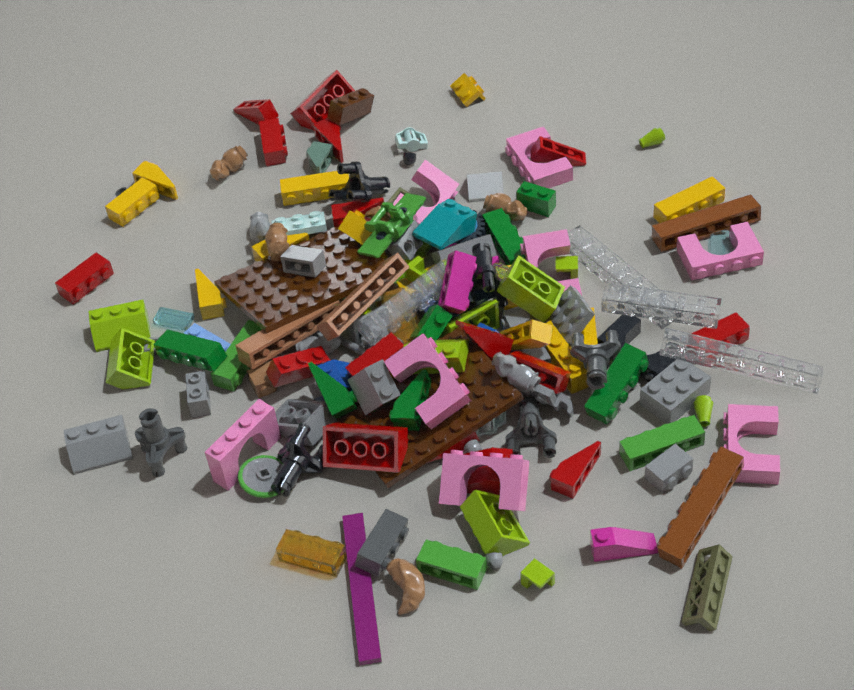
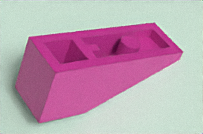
[590,527,658,562]

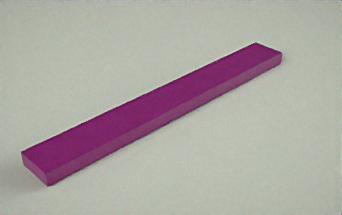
[342,513,382,665]

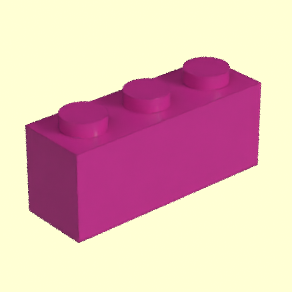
[438,250,477,315]

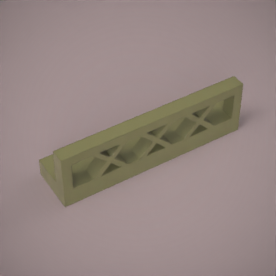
[681,544,733,631]

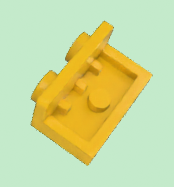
[450,73,486,107]

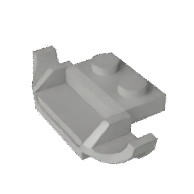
[507,377,573,418]

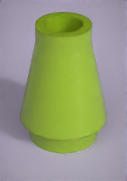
[638,127,666,148]
[693,395,714,427]

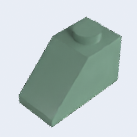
[306,141,334,174]

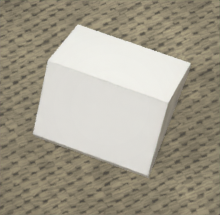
[467,171,504,202]

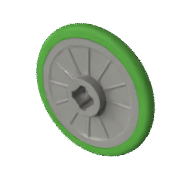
[238,455,284,498]

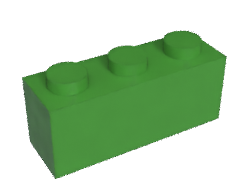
[416,539,487,590]

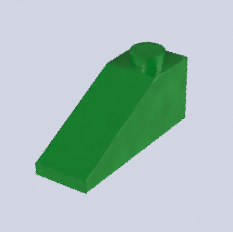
[308,362,358,419]
[390,370,431,430]

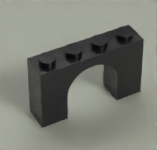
[597,311,689,382]

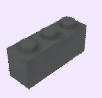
[355,509,409,577]

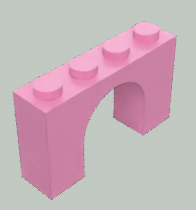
[505,126,573,188]
[393,160,459,225]
[677,222,764,281]
[520,229,582,296]
[384,334,471,429]
[205,399,281,491]
[723,404,780,485]
[439,450,529,511]

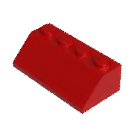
[290,70,355,131]
[323,423,408,472]

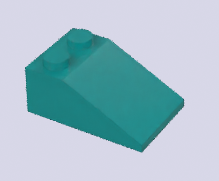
[412,199,477,250]

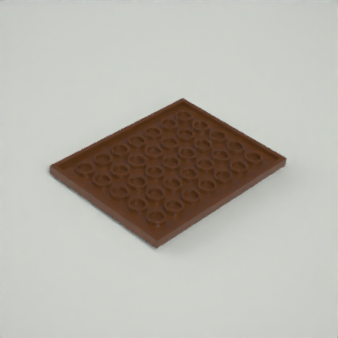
[214,227,385,333]
[337,327,523,488]

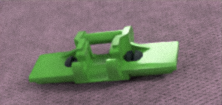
[357,193,426,258]

